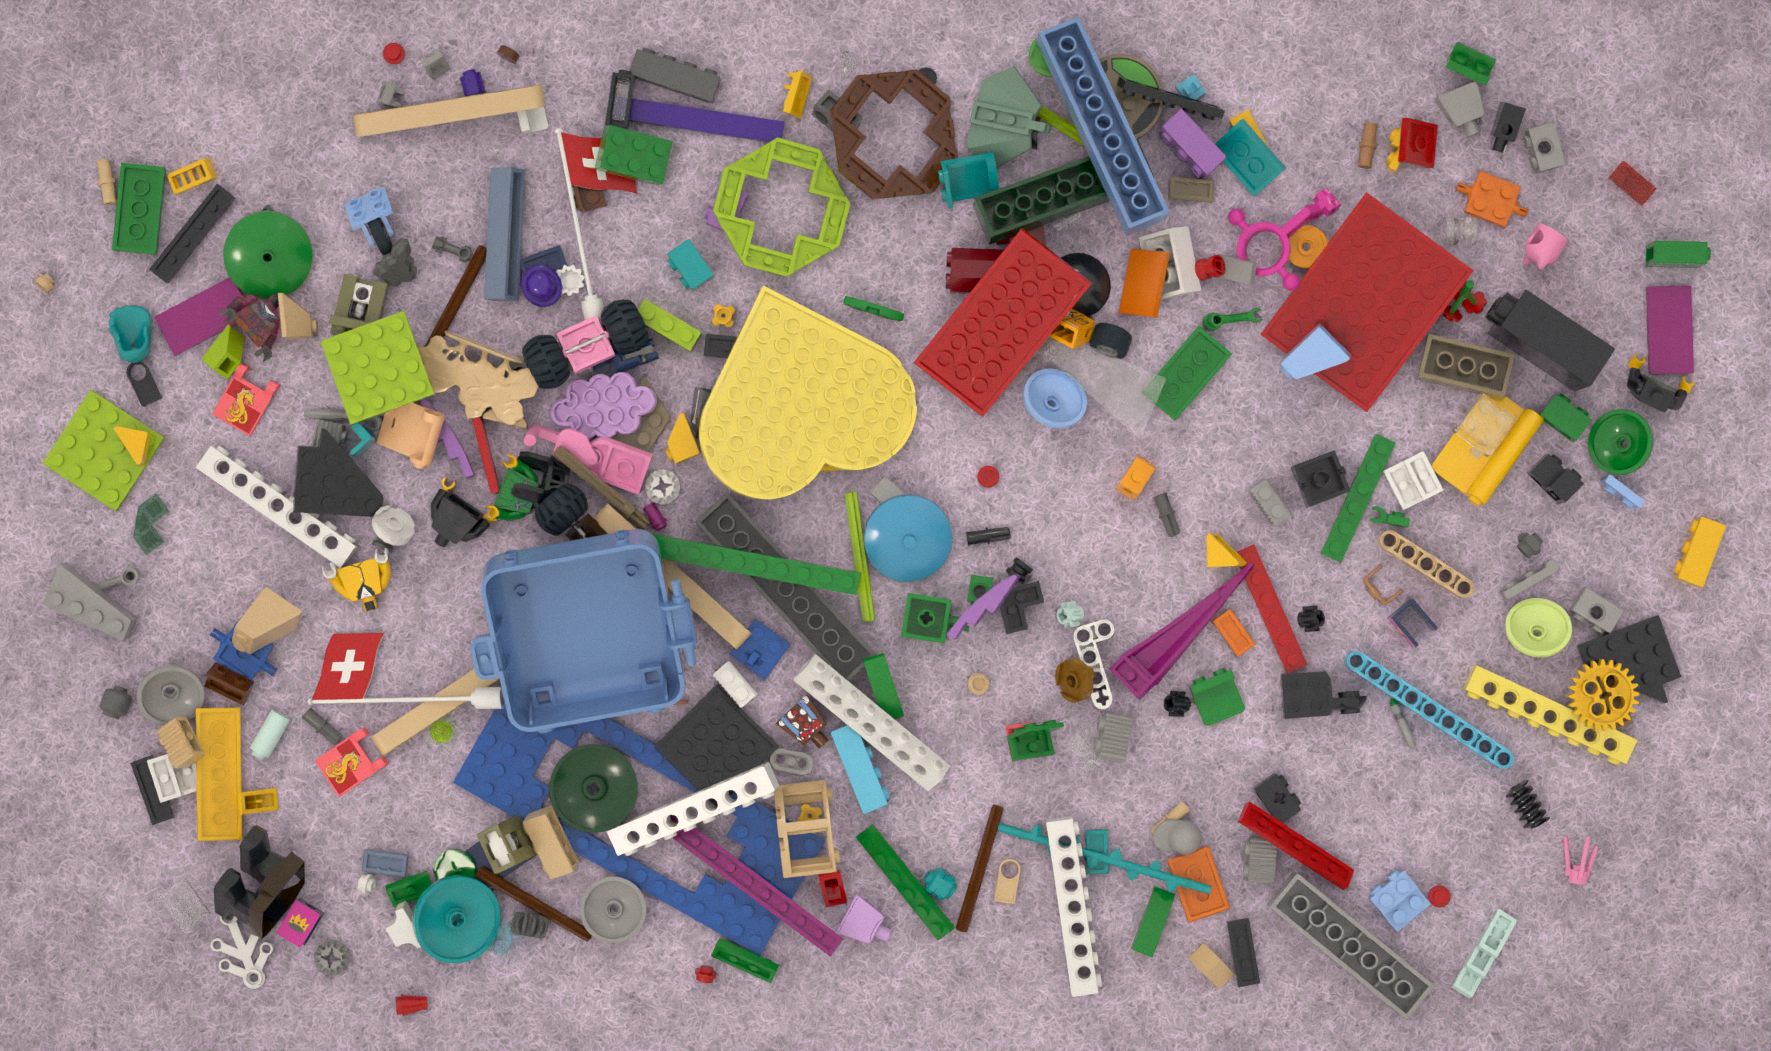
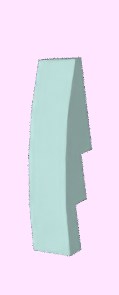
[1451,909,1517,999]

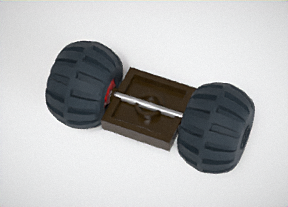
[535,483,607,541]

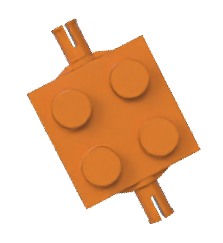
[1455,171,1529,228]

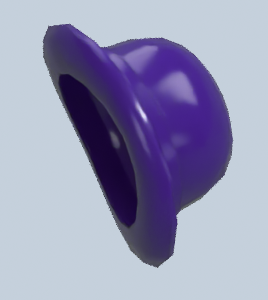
[521,265,563,307]

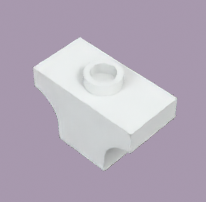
[385,900,421,949]

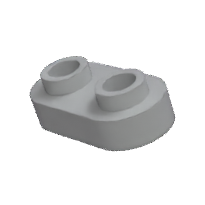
[770,748,813,775]

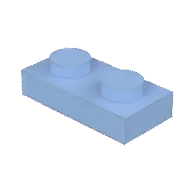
[1601,474,1645,509]

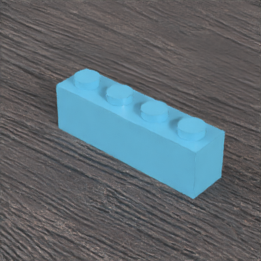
[831,725,890,814]

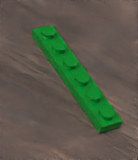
[1321,434,1396,563]
[856,824,955,940]

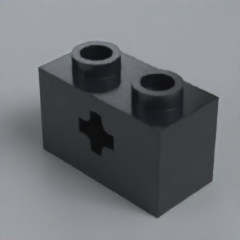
[1253,773,1301,823]

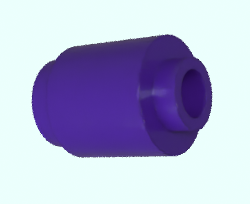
[459,69,486,96]

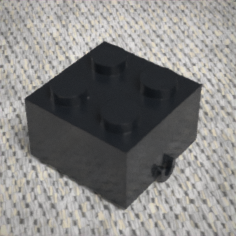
[1291,450,1350,508]

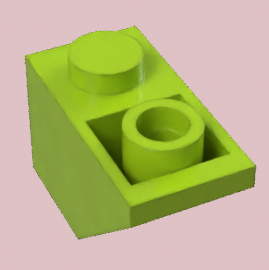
[201,325,245,380]

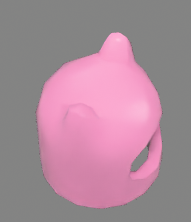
[1523,223,1569,269]

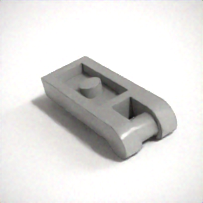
[1500,560,1559,600]

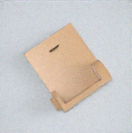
[376,402,445,469]

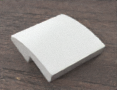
[1383,451,1443,510]
[147,754,196,803]

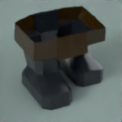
[214,825,305,939]

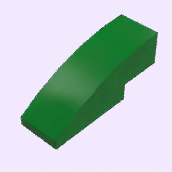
[863,653,904,719]
[1131,886,1175,957]

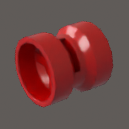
[1195,255,1226,281]

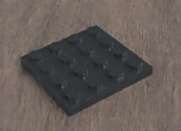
[654,684,779,807]

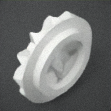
[645,469,680,504]

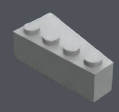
[43,562,138,641]

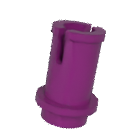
[643,502,668,531]

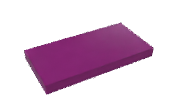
[154,277,250,356]
[1646,286,1694,375]

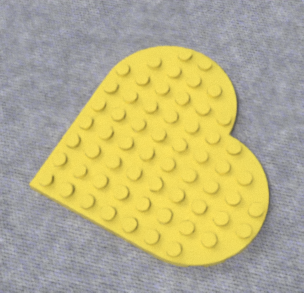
[699,285,917,500]

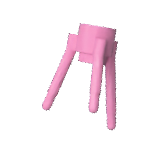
[1563,836,1598,885]

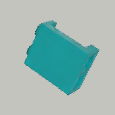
[938,152,999,209]

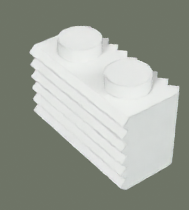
[713,661,758,707]

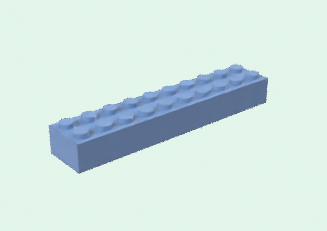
[1036,17,1169,236]

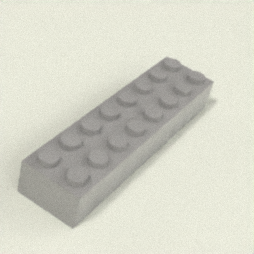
[1267,871,1435,1020]

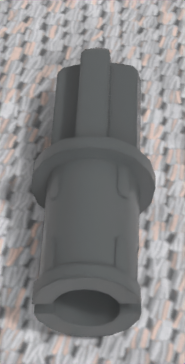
[1153,493,1180,537]
[302,708,343,745]

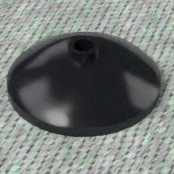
[1061,253,1111,316]

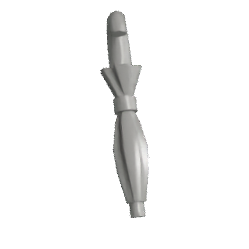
[304,408,382,432]

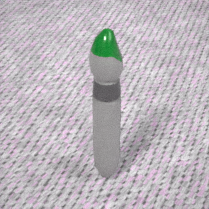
[1390,699,1415,749]

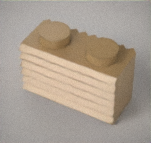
[157,716,205,769]

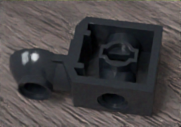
[1280,671,1367,719]

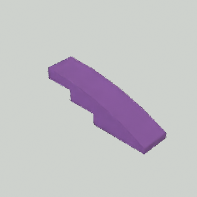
[420,399,476,479]
[947,574,1021,640]

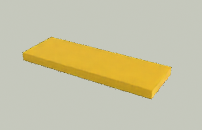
[195,707,242,841]

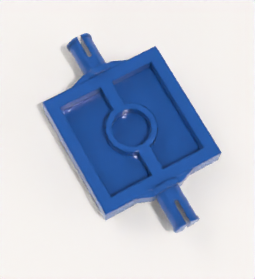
[210,622,277,680]

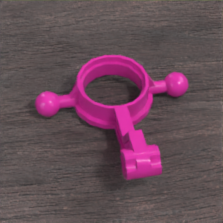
[1228,188,1341,291]

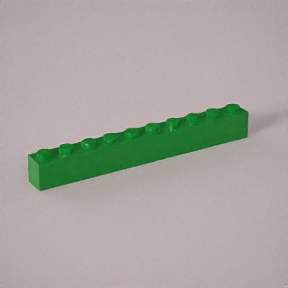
[651,533,862,595]

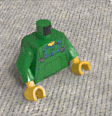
[483,453,541,521]

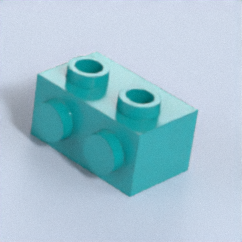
[667,239,715,291]

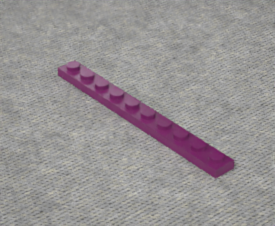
[654,814,844,957]

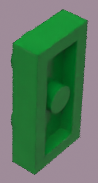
[385,871,433,907]

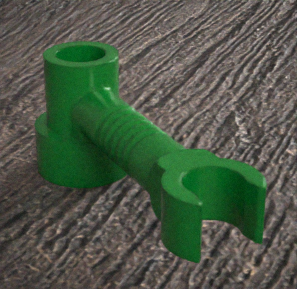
[1202,308,1263,331]

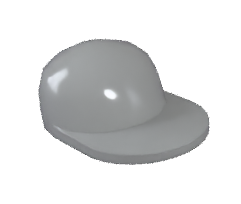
[1153,819,1202,855]

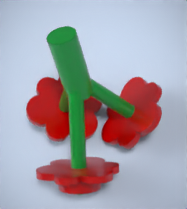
[1442,280,1487,322]

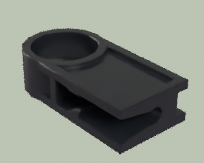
[126,362,162,407]

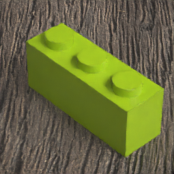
[638,299,702,353]

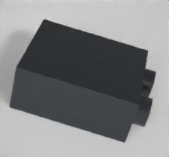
[1485,289,1615,392]

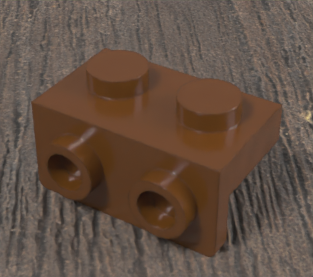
[204,662,254,706]

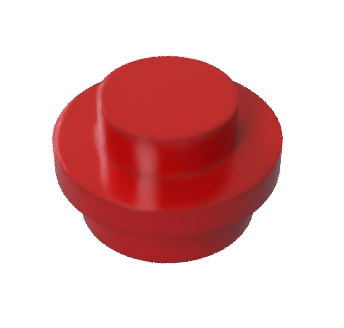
[383,43,405,65]
[1428,885,1451,908]
[695,965,717,983]

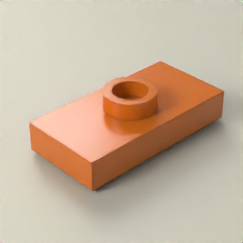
[1212,609,1256,657]

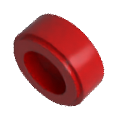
[977,466,999,488]

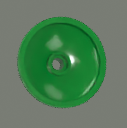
[1588,409,1653,475]

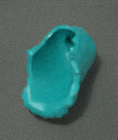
[108,305,152,363]

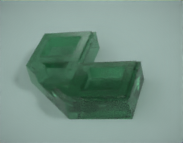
[133,493,170,555]

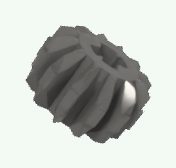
[511,912,548,939]

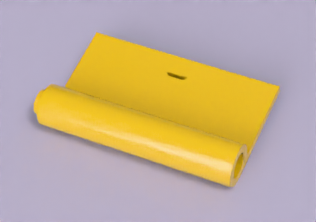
[1431,395,1544,507]

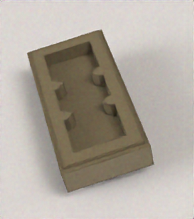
[1168,177,1214,203]

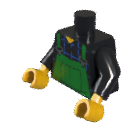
[1627,354,1695,413]

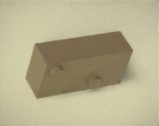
[1417,334,1515,400]

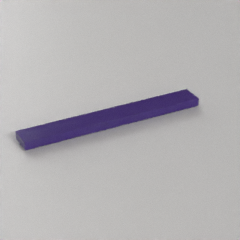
[614,96,785,142]

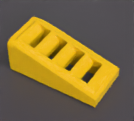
[167,158,218,195]

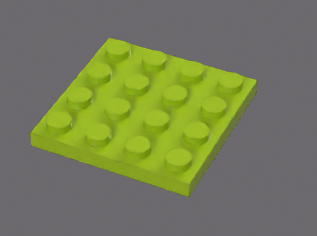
[320,311,435,425]
[42,390,165,511]

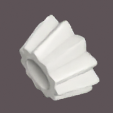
[557,265,585,296]

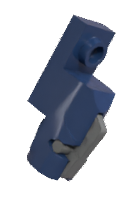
[593,338,659,377]

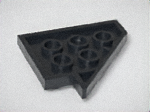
[293,428,383,517]
[1577,615,1681,704]

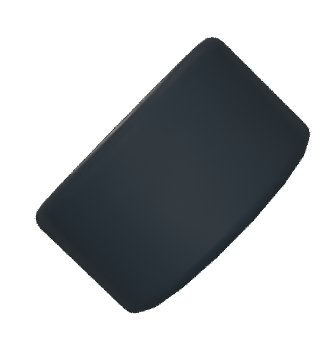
[1089,323,1132,359]

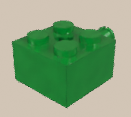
[901,593,970,644]

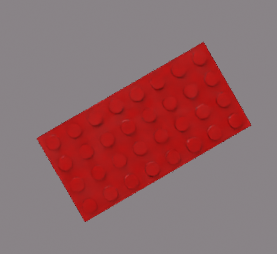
[914,228,1092,417]

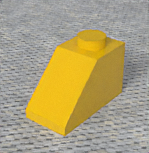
[665,413,701,464]

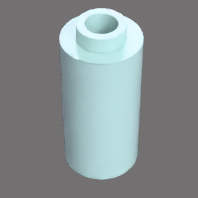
[249,709,291,760]

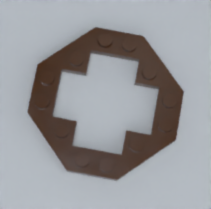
[830,69,958,200]

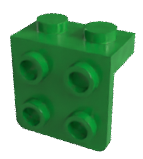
[1188,667,1245,726]
[1007,720,1064,762]

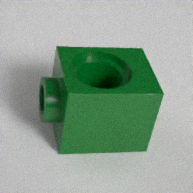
[967,575,993,605]

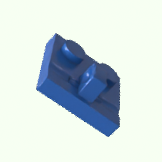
[730,619,791,680]

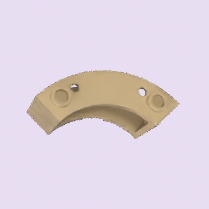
[774,780,840,878]

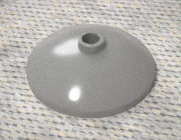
[137,665,204,726]
[580,876,647,943]

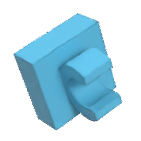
[1175,74,1206,99]

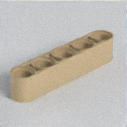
[1377,530,1474,598]

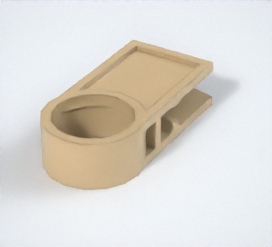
[994,858,1021,904]

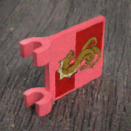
[212,363,280,436]
[314,727,389,797]

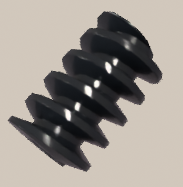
[1505,780,1550,829]

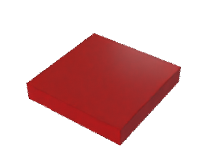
[1398,118,1438,168]

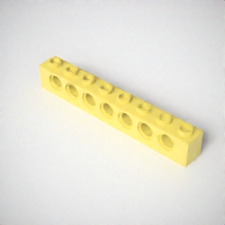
[1463,665,1637,766]

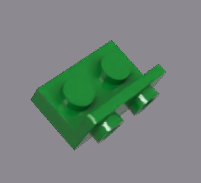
[1446,42,1496,86]

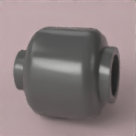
[99,685,132,720]

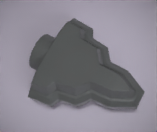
[372,238,417,286]

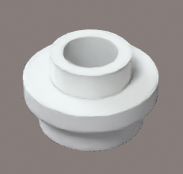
[358,873,376,896]

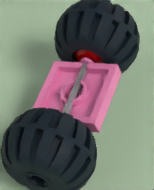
[522,299,649,389]

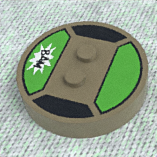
[1099,54,1163,139]

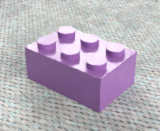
[1159,108,1226,179]

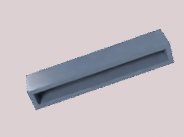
[484,167,525,301]

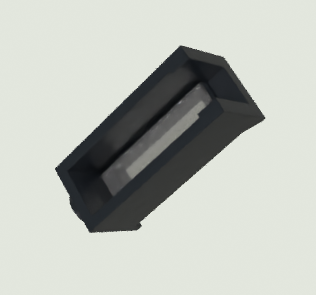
[605,70,636,130]

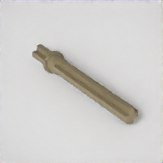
[553,446,650,530]

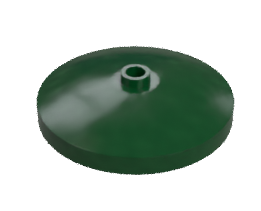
[549,744,638,833]

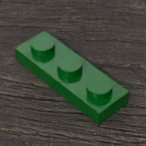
[711,938,779,983]

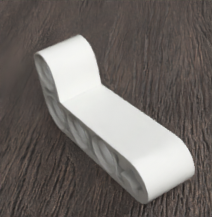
[1073,620,1114,709]

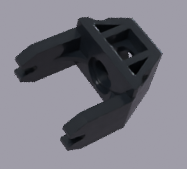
[510,451,570,504]

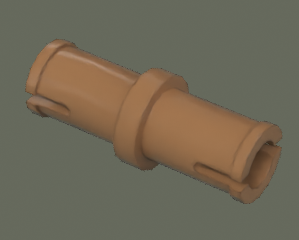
[1357,123,1378,169]

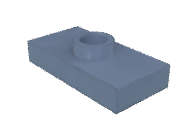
[361,849,409,877]

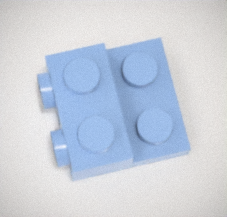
[1368,870,1431,932]

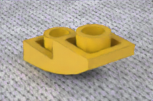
[1385,126,1401,173]

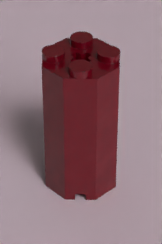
[945,248,1004,294]

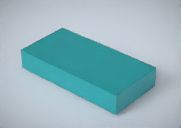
[1086,829,1109,874]

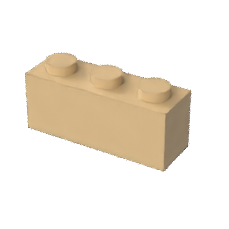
[522,805,579,880]

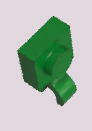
[1370,506,1410,528]

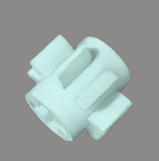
[1057,601,1084,628]

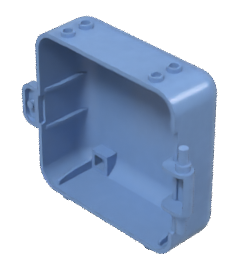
[470,529,698,733]

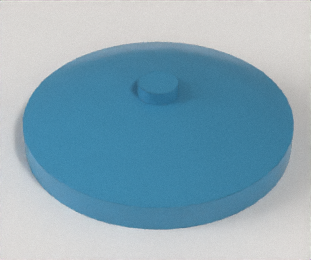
[864,494,952,582]

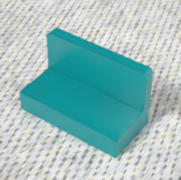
[350,422,377,457]

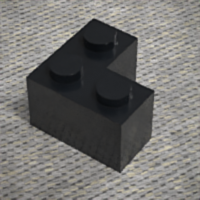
[1527,454,1584,504]
[999,581,1044,634]

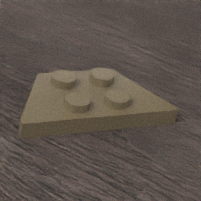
[612,377,671,452]

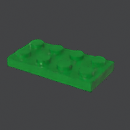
[112,163,166,255]
[1141,326,1232,421]

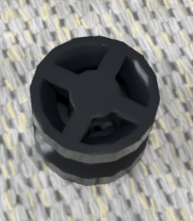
[1006,557,1033,584]

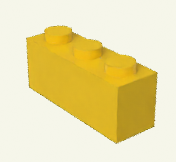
[1673,516,1726,588]

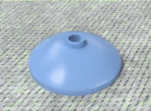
[1023,368,1087,428]

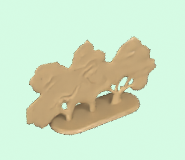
[419,331,538,425]

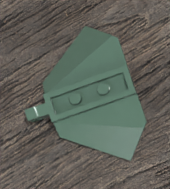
[966,66,1052,168]

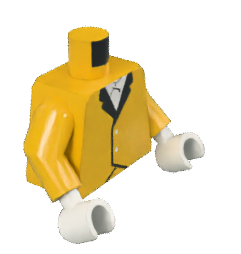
[322,548,392,612]

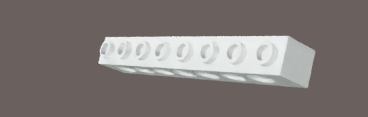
[196,446,358,568]
[793,654,950,791]
[607,762,779,856]
[1046,816,1102,997]

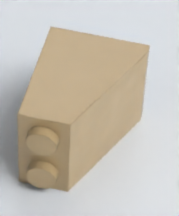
[232,587,302,654]

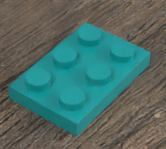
[1215,119,1286,196]

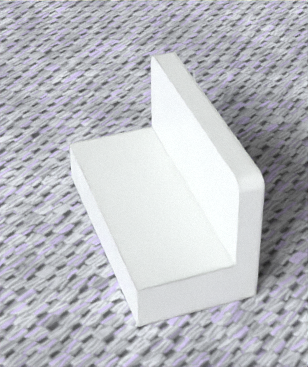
[517,87,549,134]

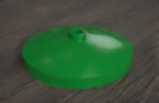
[223,210,313,299]

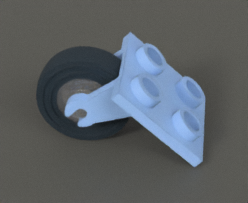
[344,187,395,256]

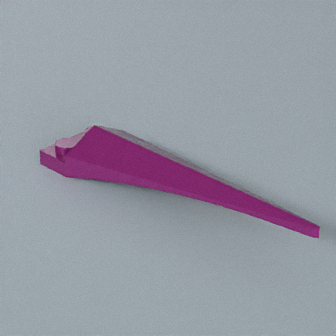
[1109,563,1254,700]

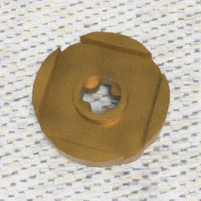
[1055,658,1094,703]

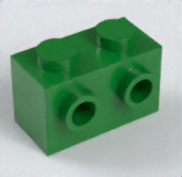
[1539,393,1592,442]

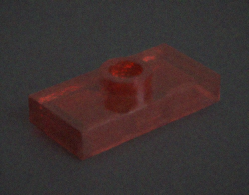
[1608,160,1657,206]

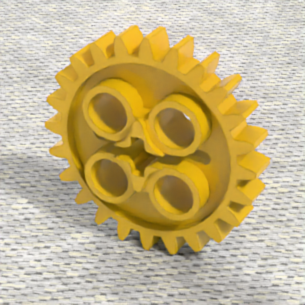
[1566,659,1640,731]

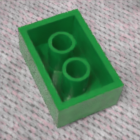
[594,125,673,185]

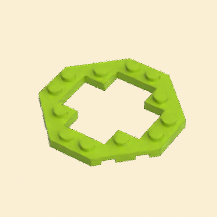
[712,138,851,277]

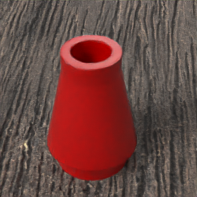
[395,994,428,1016]

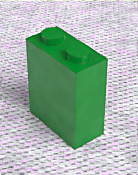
[1646,241,1711,268]

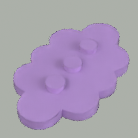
[551,372,657,440]

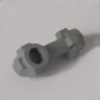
[432,236,474,263]

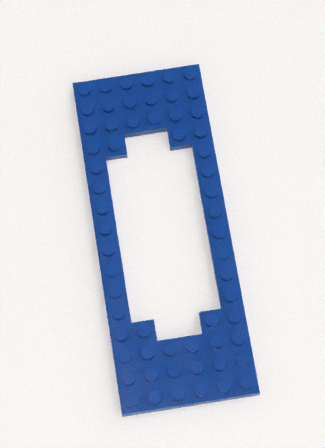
[453,705,825,956]

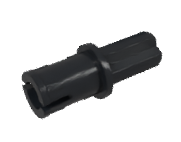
[966,527,1010,546]

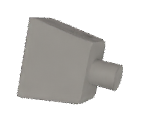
[1435,81,1485,137]

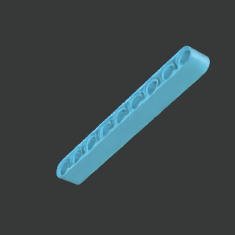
[1344,651,1514,769]

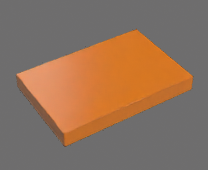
[1119,249,1170,318]
[1167,846,1230,923]

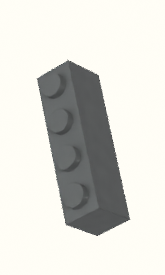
[630,48,721,104]

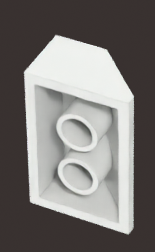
[1139,226,1201,300]

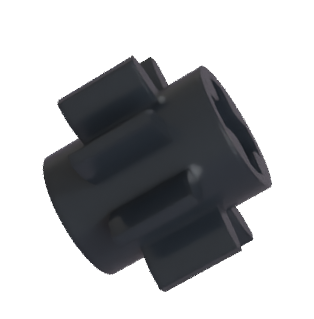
[1297,605,1325,632]
[1164,690,1191,717]

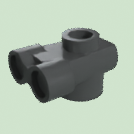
[1517,532,1543,559]

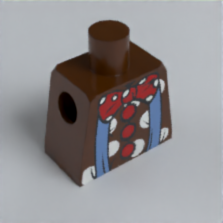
[776,695,829,749]

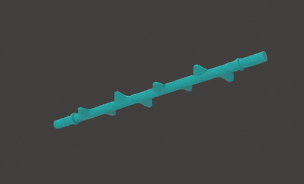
[997,823,1212,894]

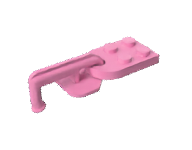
[523,424,653,495]

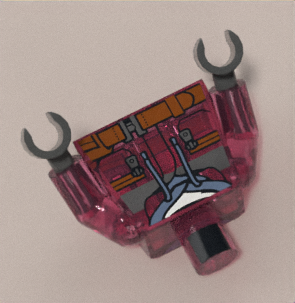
[219,294,280,362]

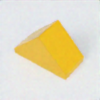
[113,426,152,466]
[1206,533,1247,567]
[238,788,279,815]

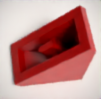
[818,869,847,907]

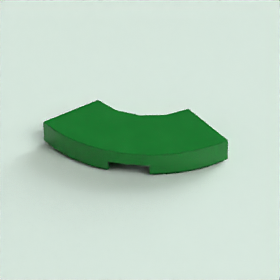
[843,296,904,322]

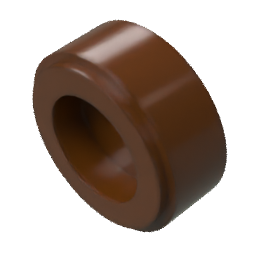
[497,45,520,64]

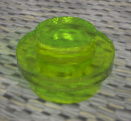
[430,721,453,743]

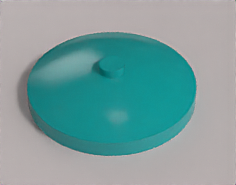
[412,875,501,964]

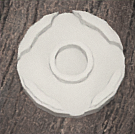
[372,505,415,546]

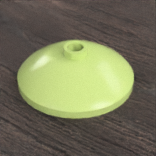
[1505,598,1572,657]

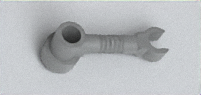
[91,567,141,591]

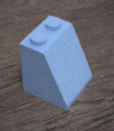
[1281,323,1350,380]

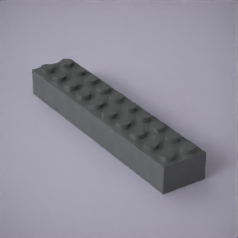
[695,492,876,681]

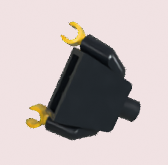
[431,477,498,547]

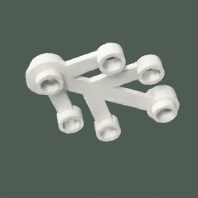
[210,916,274,989]

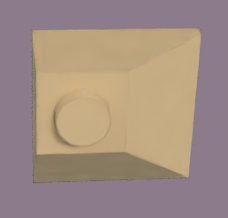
[278,293,318,341]

